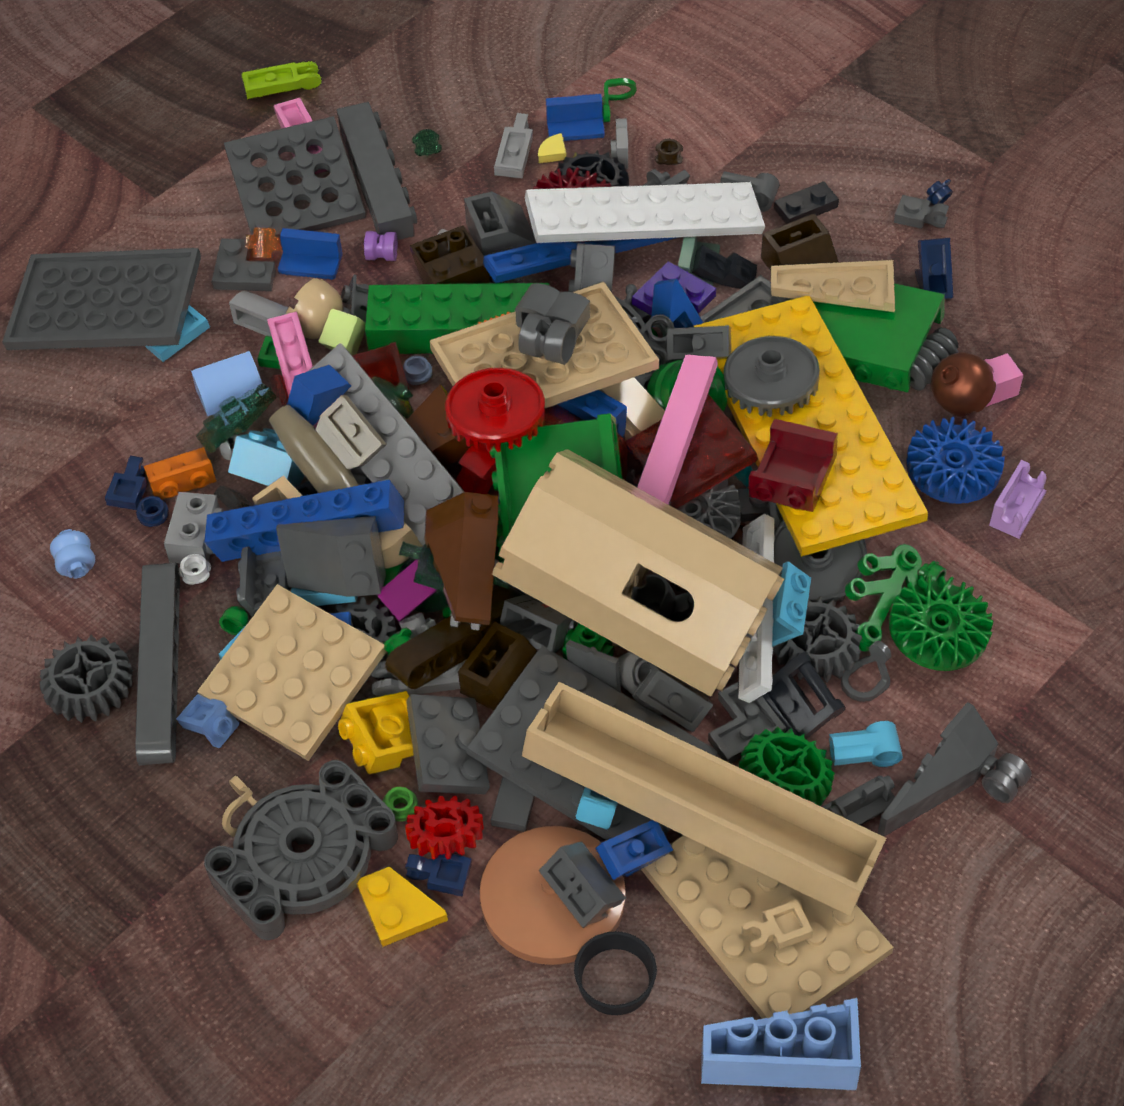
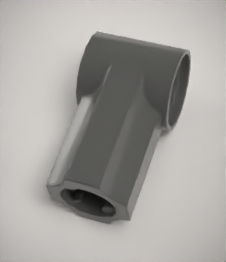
[720,171,780,212]

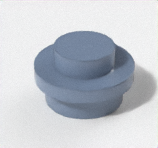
[402,356,432,385]

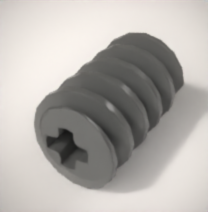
[910,327,959,391]

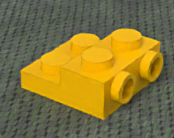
[338,691,414,774]

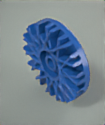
[906,417,1005,504]

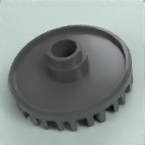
[724,336,819,417]
[669,468,742,539]
[774,520,867,604]

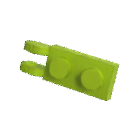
[242,61,322,99]

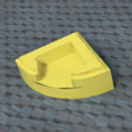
[538,133,566,164]

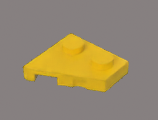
[357,867,448,947]

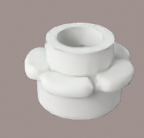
[179,554,211,585]

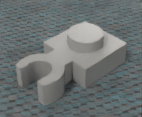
[611,118,628,169]

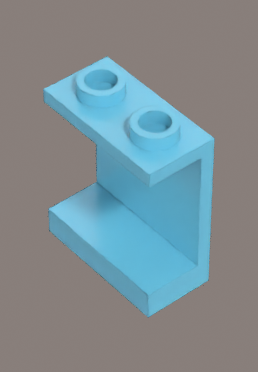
[772,562,811,647]

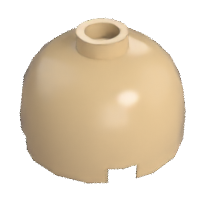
[286,278,343,339]

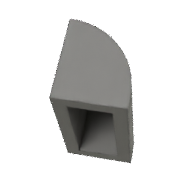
[229,291,288,336]

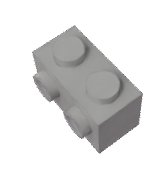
[164,492,224,564]

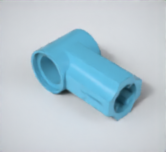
[829,721,903,767]

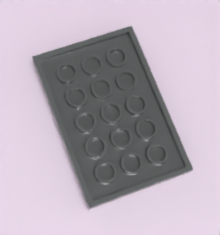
[2,248,201,350]
[466,646,719,840]

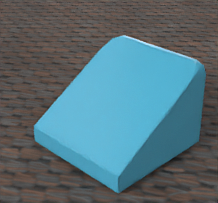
[576,787,618,829]

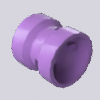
[364,231,398,261]

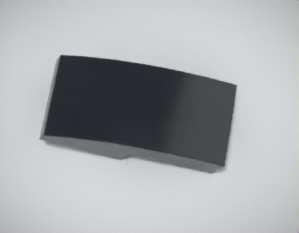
[692,245,757,289]

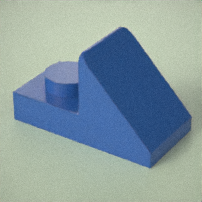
[651,279,703,328]
[596,820,673,880]

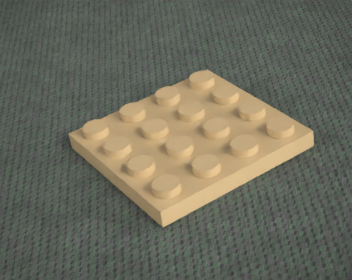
[197,584,387,761]

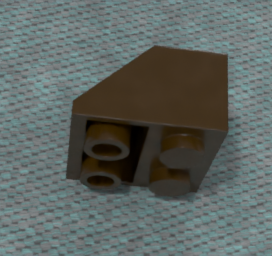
[761,214,839,271]
[410,225,490,284]
[458,622,537,710]

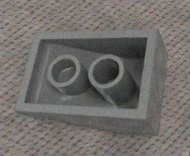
[276,516,386,597]

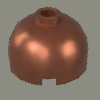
[931,352,996,417]

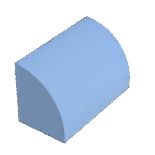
[191,351,265,416]

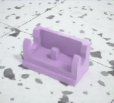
[989,460,1046,539]

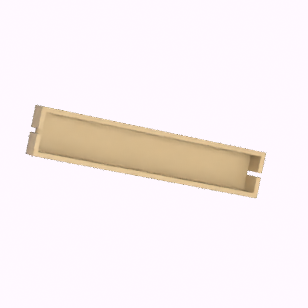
[522,682,887,916]

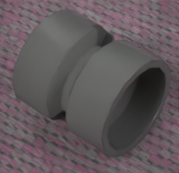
[518,313,577,365]

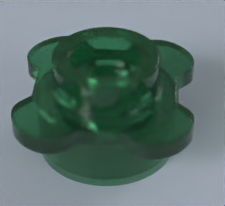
[412,129,442,156]

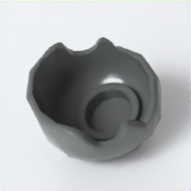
[631,575,676,619]

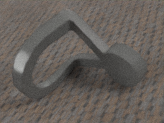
[841,641,891,702]

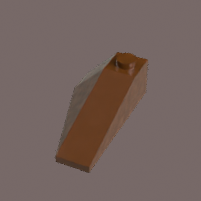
[424,492,498,625]

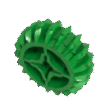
[739,726,835,806]

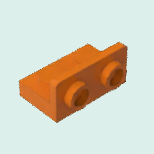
[143,447,216,500]

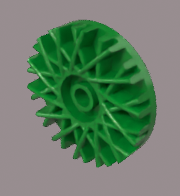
[889,575,994,671]

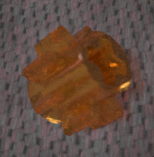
[245,227,282,258]

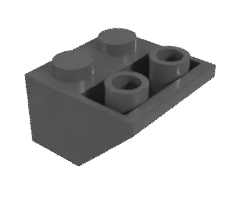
[464,191,536,256]

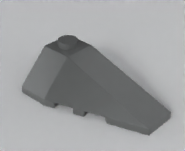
[878,702,998,837]

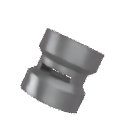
[982,753,1032,803]

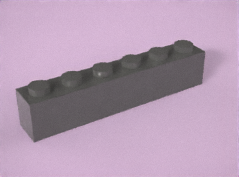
[336,102,417,240]

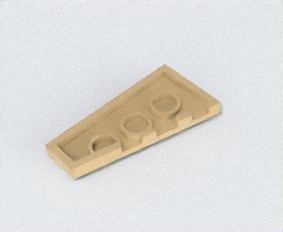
[771,260,895,312]

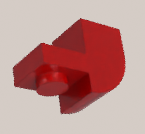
[456,442,497,495]

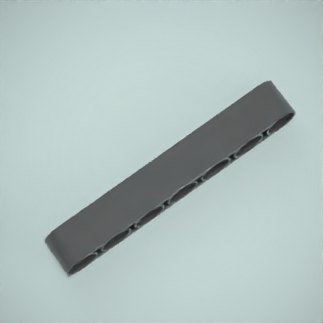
[135,562,180,766]

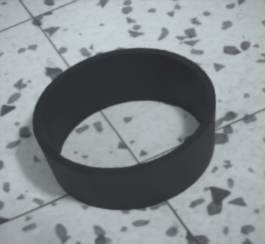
[574,931,657,1015]

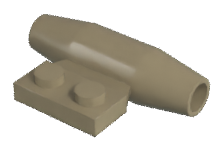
[269,395,387,493]

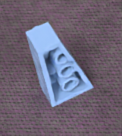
[701,998,861,1090]

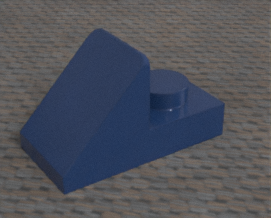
[915,238,954,299]

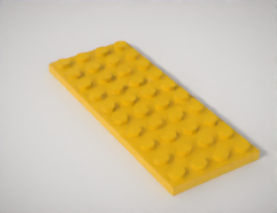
[693,296,928,557]

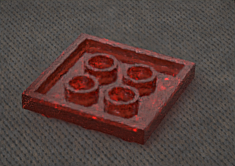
[625,394,758,509]

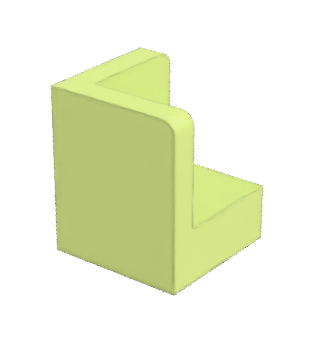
[318,309,366,358]

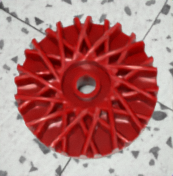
[445,368,545,452]

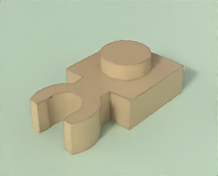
[741,899,813,953]

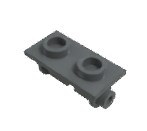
[341,275,369,335]
[823,776,895,825]

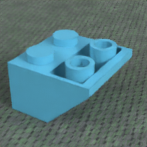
[228,428,305,487]

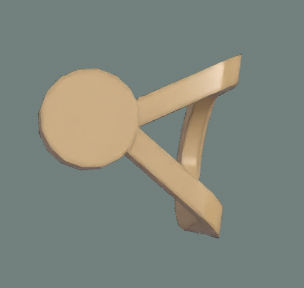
[222,776,257,837]

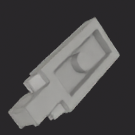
[494,113,533,178]

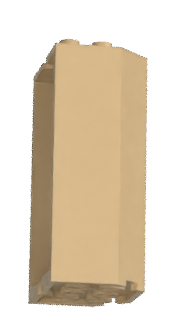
[492,449,784,697]

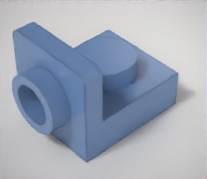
[176,694,239,748]

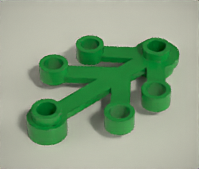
[845,544,922,652]

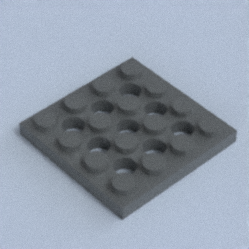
[224,116,366,246]

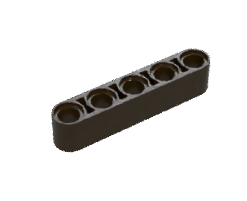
[385,585,522,690]

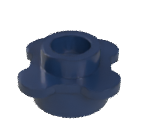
[926,179,953,205]

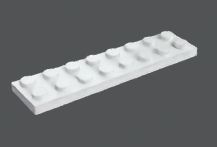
[524,182,765,243]

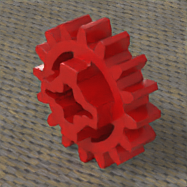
[405,796,484,860]

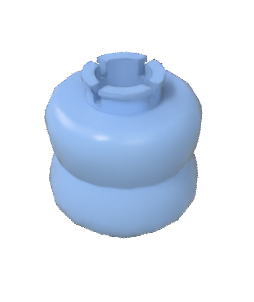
[50,529,95,579]

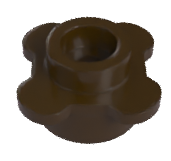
[655,139,683,165]

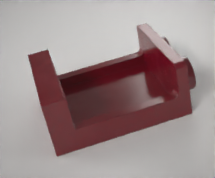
[749,419,838,512]

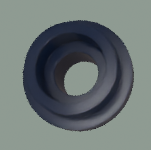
[136,496,169,527]

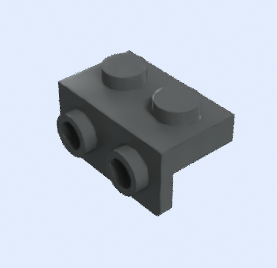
[236,546,290,617]

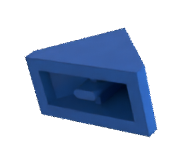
[287,365,352,426]

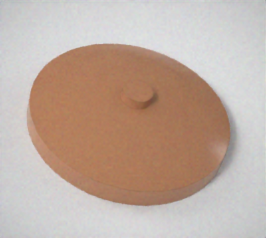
[480,826,625,965]

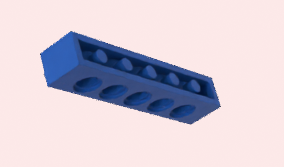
[204,480,404,562]

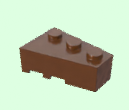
[406,384,474,468]

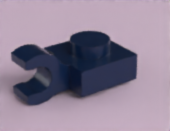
[105,456,147,510]
[405,854,472,897]

